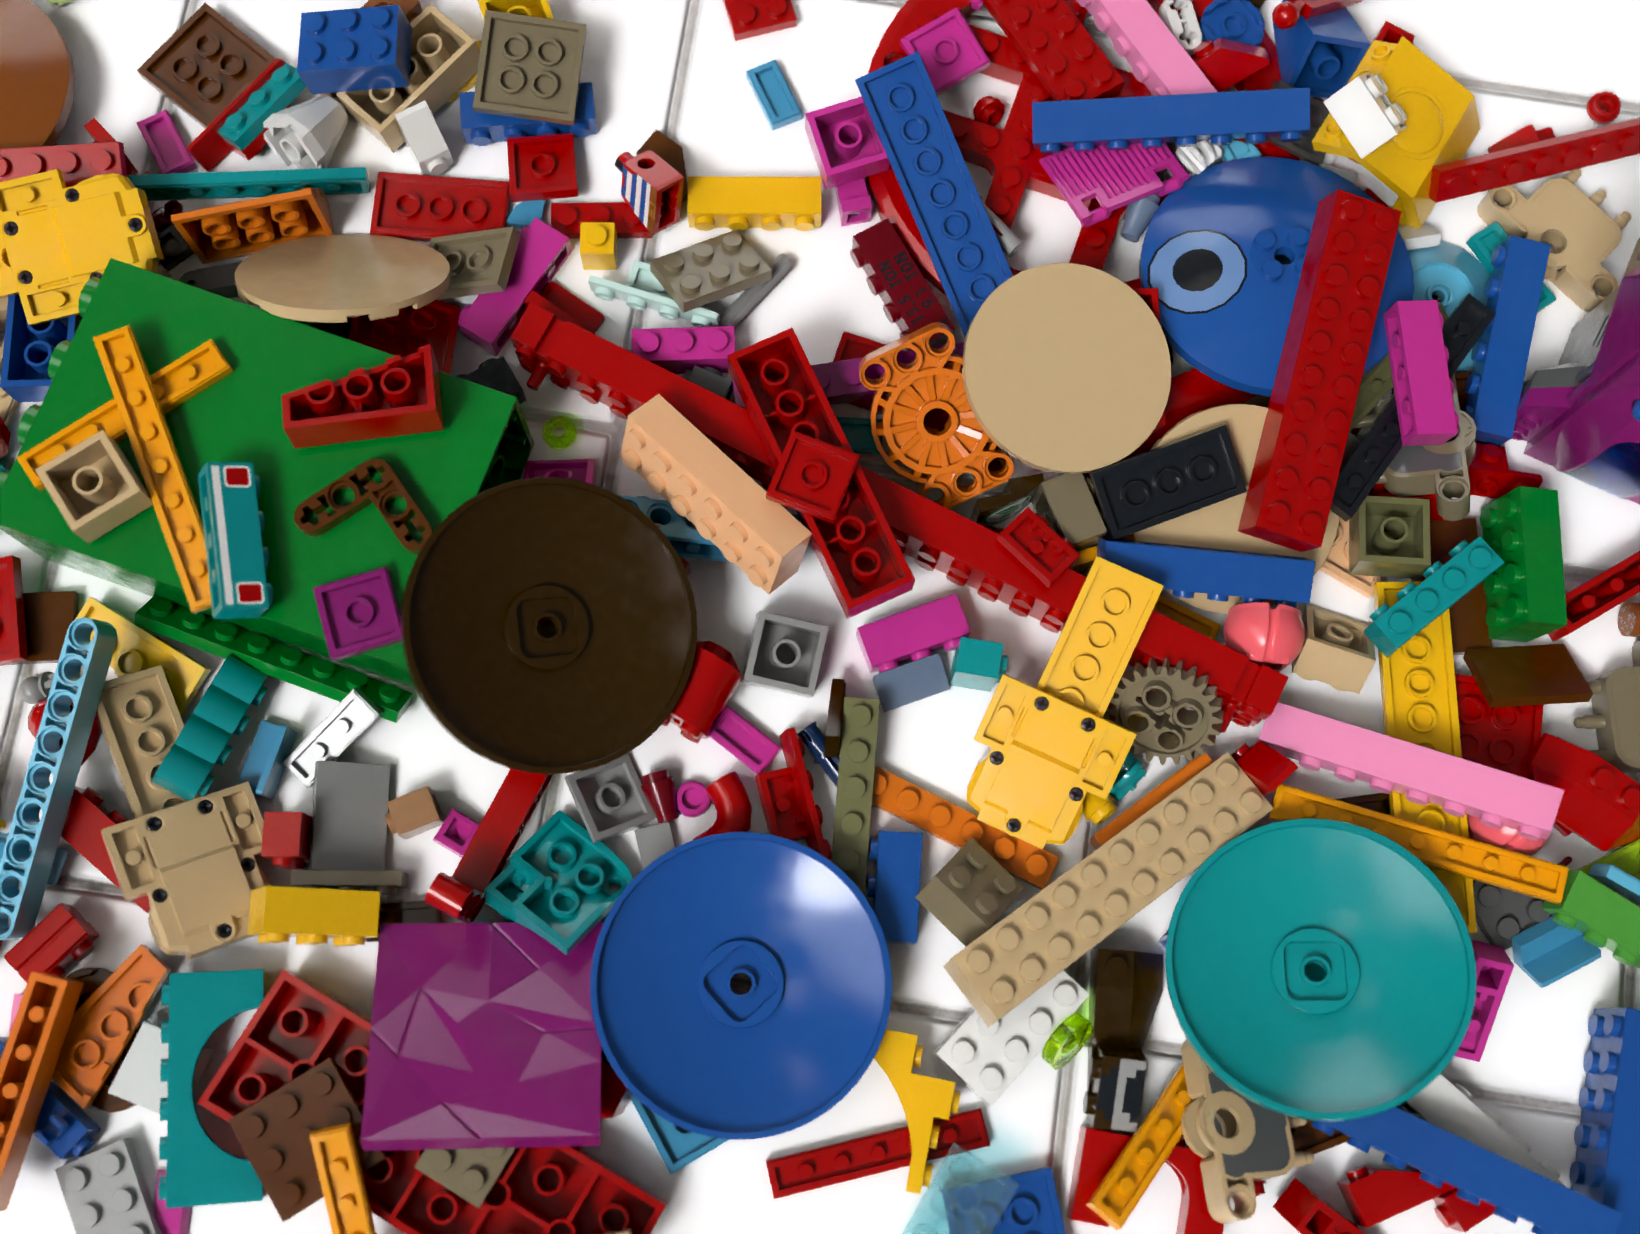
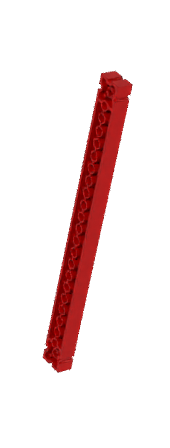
[510,303,1289,733]

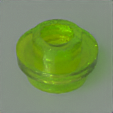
[542,416,577,450]

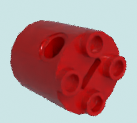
[662,641,743,744]

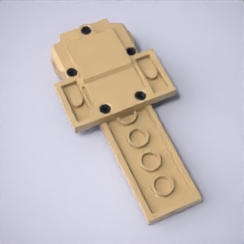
[96,665,271,960]

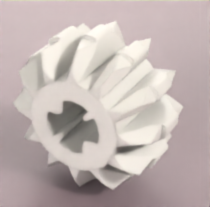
[1167,140,1224,177]

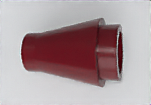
[640,769,679,824]

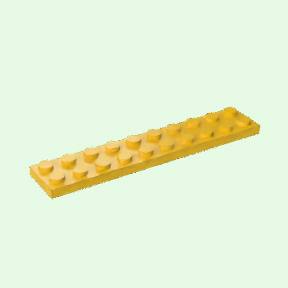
[1373,581,1477,934]

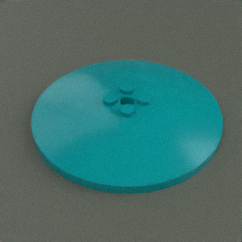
[1165,819,1477,1122]

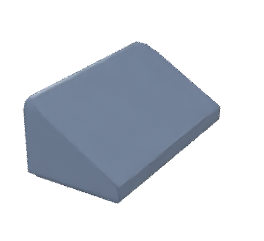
[872,653,950,713]

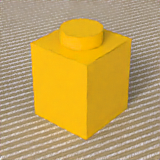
[580,222,618,270]

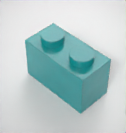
[949,637,1008,692]

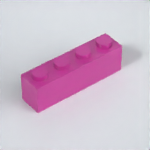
[458,217,572,357]
[1383,300,1459,446]

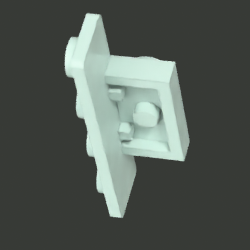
[588,260,720,327]

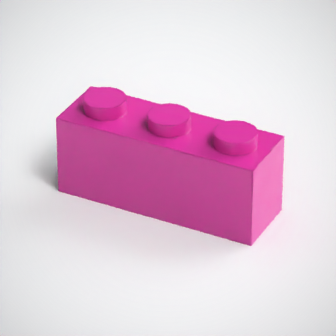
[632,326,735,375]
[856,594,971,674]

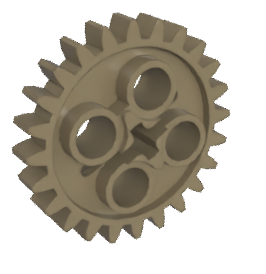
[1105,658,1224,765]

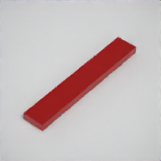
[766,1108,990,1199]

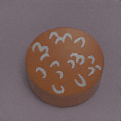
[1617,602,1640,637]

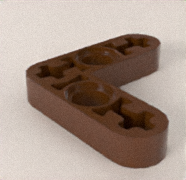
[294,459,433,555]

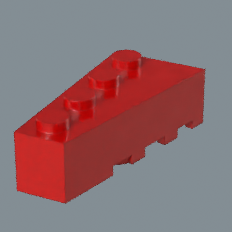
[282,344,444,449]

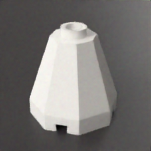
[263,96,348,169]

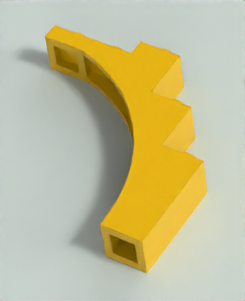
[874,1029,961,1194]

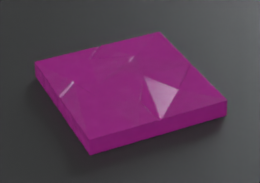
[360,922,603,1151]

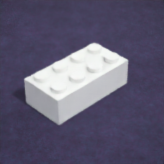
[933,970,1090,1106]

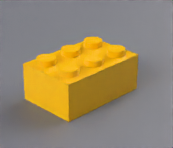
[247,886,380,947]

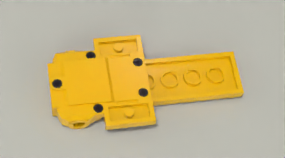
[0,169,164,325]
[967,555,1164,849]

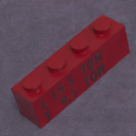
[850,218,955,350]

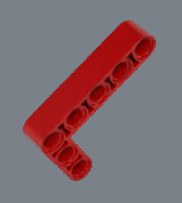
[424,769,553,923]

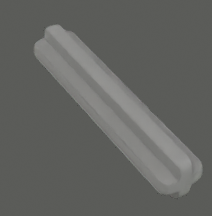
[720,254,793,330]

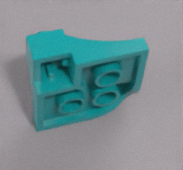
[485,810,633,955]

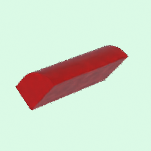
[1139,368,1256,452]

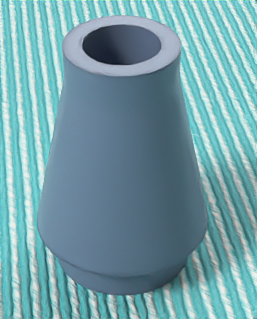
[1120,194,1160,243]

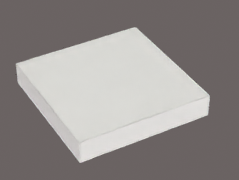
[107,1021,214,1114]

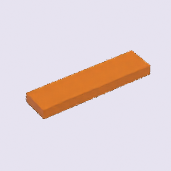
[1090,752,1213,850]

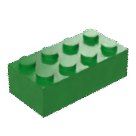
[1480,486,1567,643]

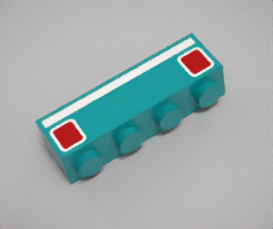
[198,462,273,619]

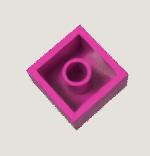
[804,97,890,189]

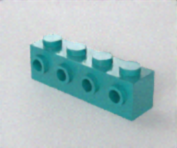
[1363,536,1505,658]

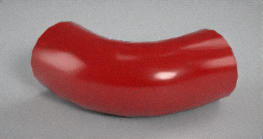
[693,771,752,840]

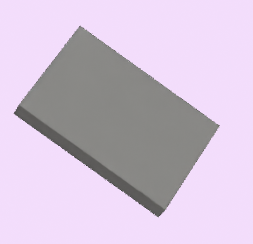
[309,760,390,871]

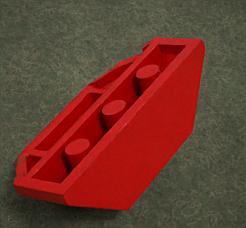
[1527,733,1640,852]

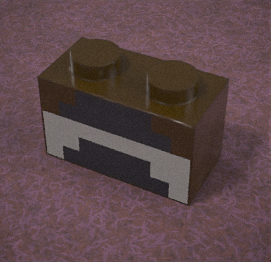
[1083,1044,1147,1133]

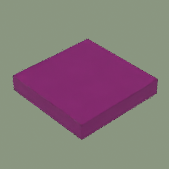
[313,567,401,661]

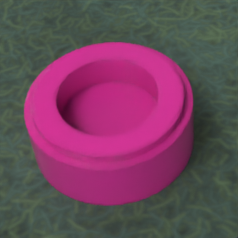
[676,781,711,818]

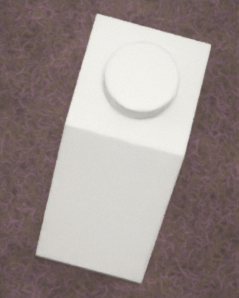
[395,100,454,176]

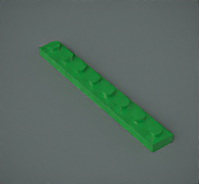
[134,596,413,723]

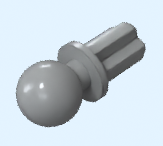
[19,671,55,704]

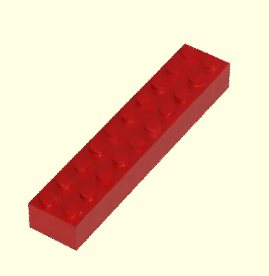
[1238,189,1402,552]

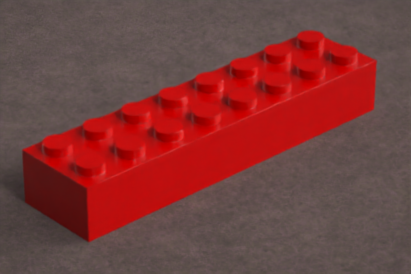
[727,328,915,619]

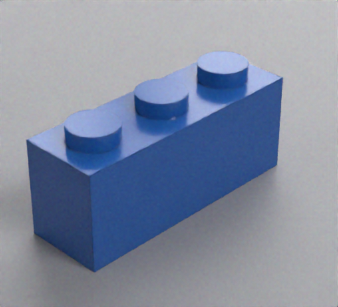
[867,830,923,945]

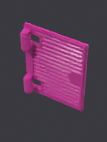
[1039,142,1190,227]

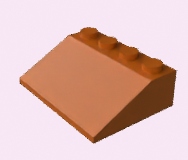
[171,188,335,264]

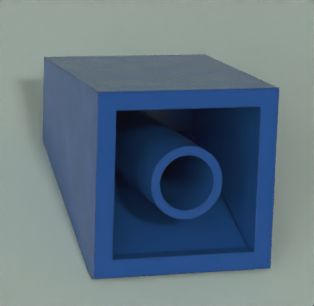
[1272,0,1371,99]

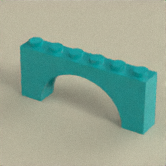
[158,969,264,1209]

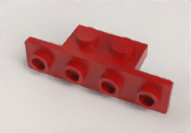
[187,58,289,172]
[1447,440,1543,499]
[755,727,832,860]

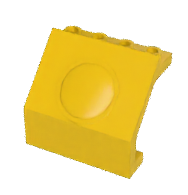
[1312,36,1481,228]

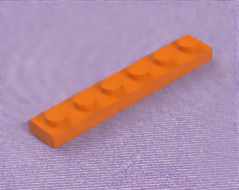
[872,765,1060,890]

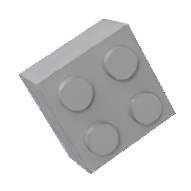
[741,611,829,698]

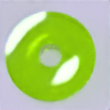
[1041,1013,1092,1069]

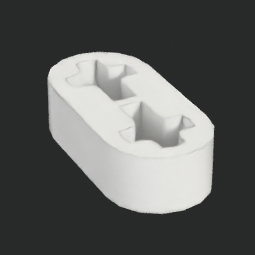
[1159,0,1202,55]

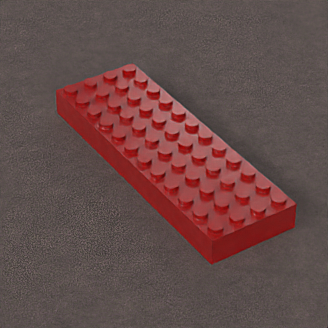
[197,970,668,1234]

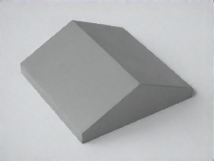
[564,754,656,843]

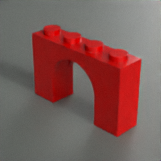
[1066,1125,1224,1234]

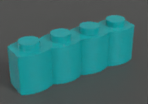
[151,655,268,801]

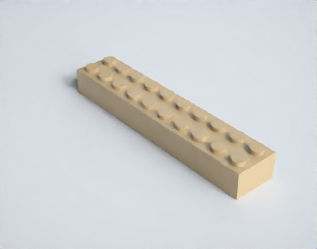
[943,752,1274,1028]

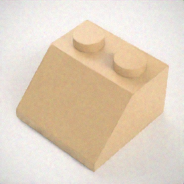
[1291,604,1376,694]

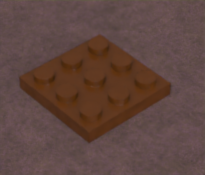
[137,2,276,129]
[228,1057,388,1222]

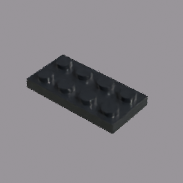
[1089,424,1247,540]

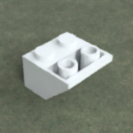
[1323,72,1408,159]

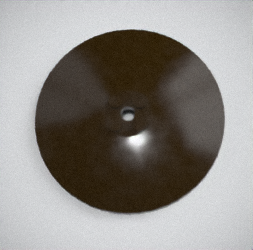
[400,477,697,774]

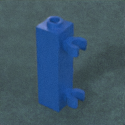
[0,1037,101,1160]

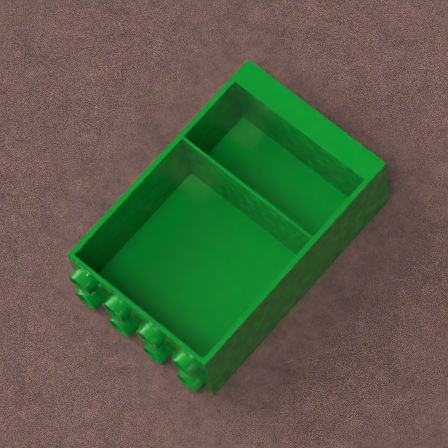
[0,258,535,690]

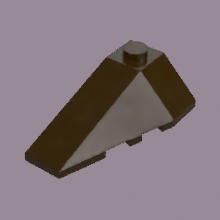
[1087,949,1163,1091]

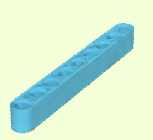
[0,617,117,941]

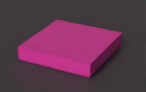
[900,7,990,96]

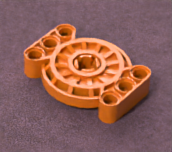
[858,322,1014,509]

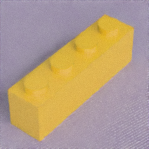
[687,176,822,231]

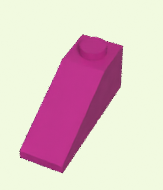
[1454,939,1514,1062]

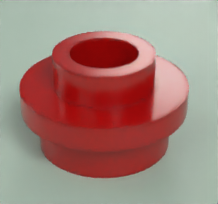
[1586,91,1621,124]
[973,96,1005,126]

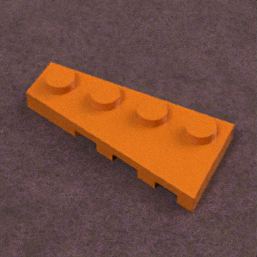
[52,944,171,1109]

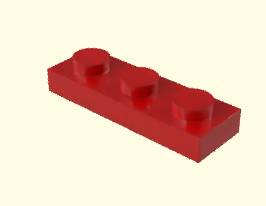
[551,202,652,239]

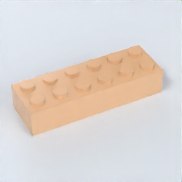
[620,394,812,595]

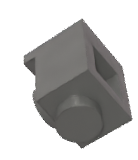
[683,365,734,400]

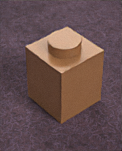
[385,786,445,840]

